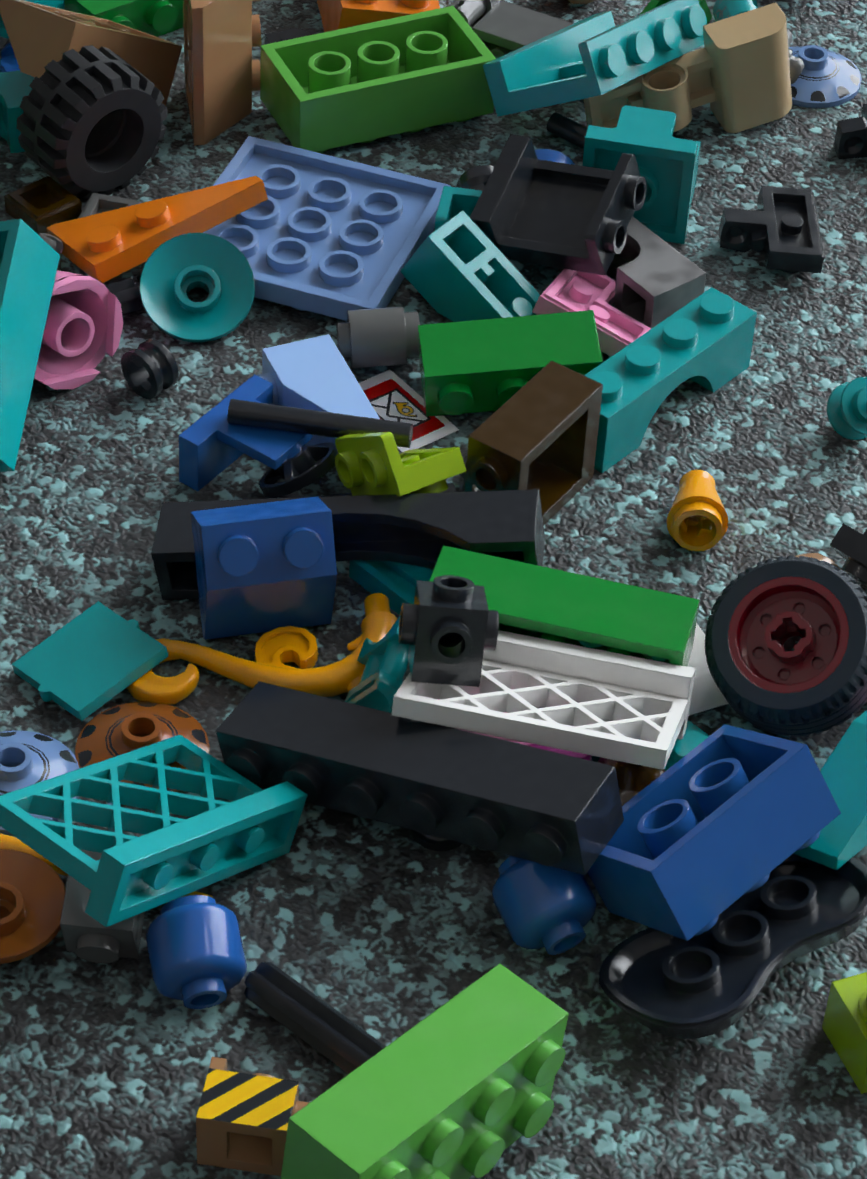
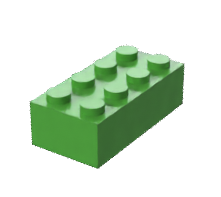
[260,6,496,153]
[281,963,569,1179]

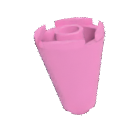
[34,270,123,390]

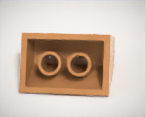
[0,0,182,106]
[183,0,261,146]

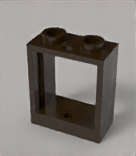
[465,361,603,526]

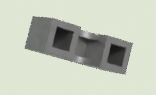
[556,216,706,329]

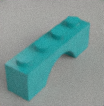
[584,287,757,473]

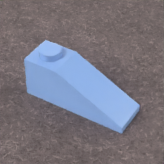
[257,334,380,451]

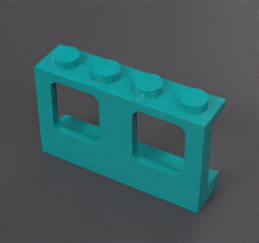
[483,0,707,117]

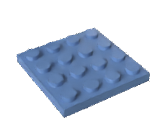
[203,136,451,322]

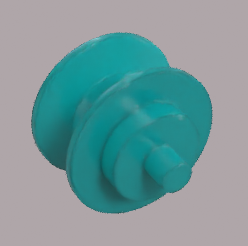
[827,377,867,440]

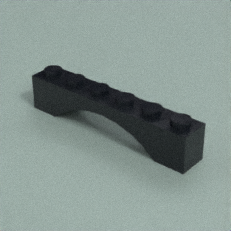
[151,489,545,600]

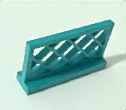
[0,735,307,927]

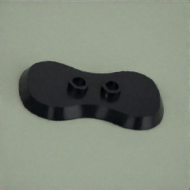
[599,854,867,1039]

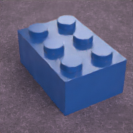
[588,724,841,941]

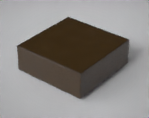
[4,176,82,234]

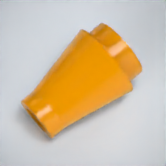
[667,470,729,551]

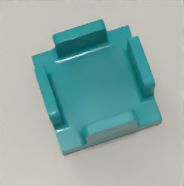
[582,105,701,244]

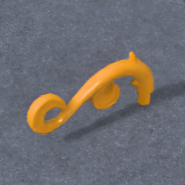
[126,593,398,705]

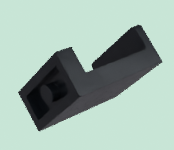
[470,134,647,275]

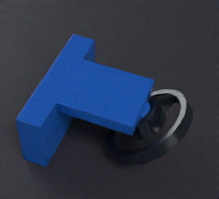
[179,374,339,498]

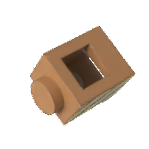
[196,1057,310,1176]

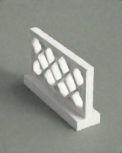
[392,630,696,770]

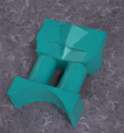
[344,616,409,713]

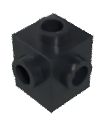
[399,575,499,687]

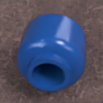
[492,856,596,955]
[146,895,247,1009]

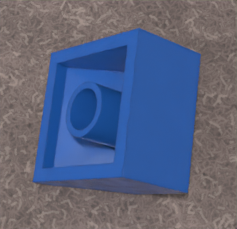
[191,496,337,640]

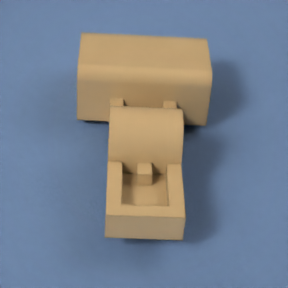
[584,2,792,133]

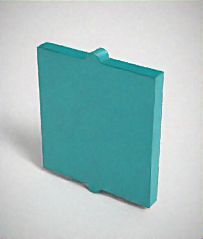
[12,601,169,721]

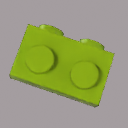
[335,432,467,496]

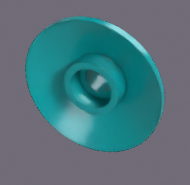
[140,233,255,342]

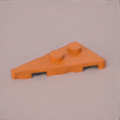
[47,176,268,283]

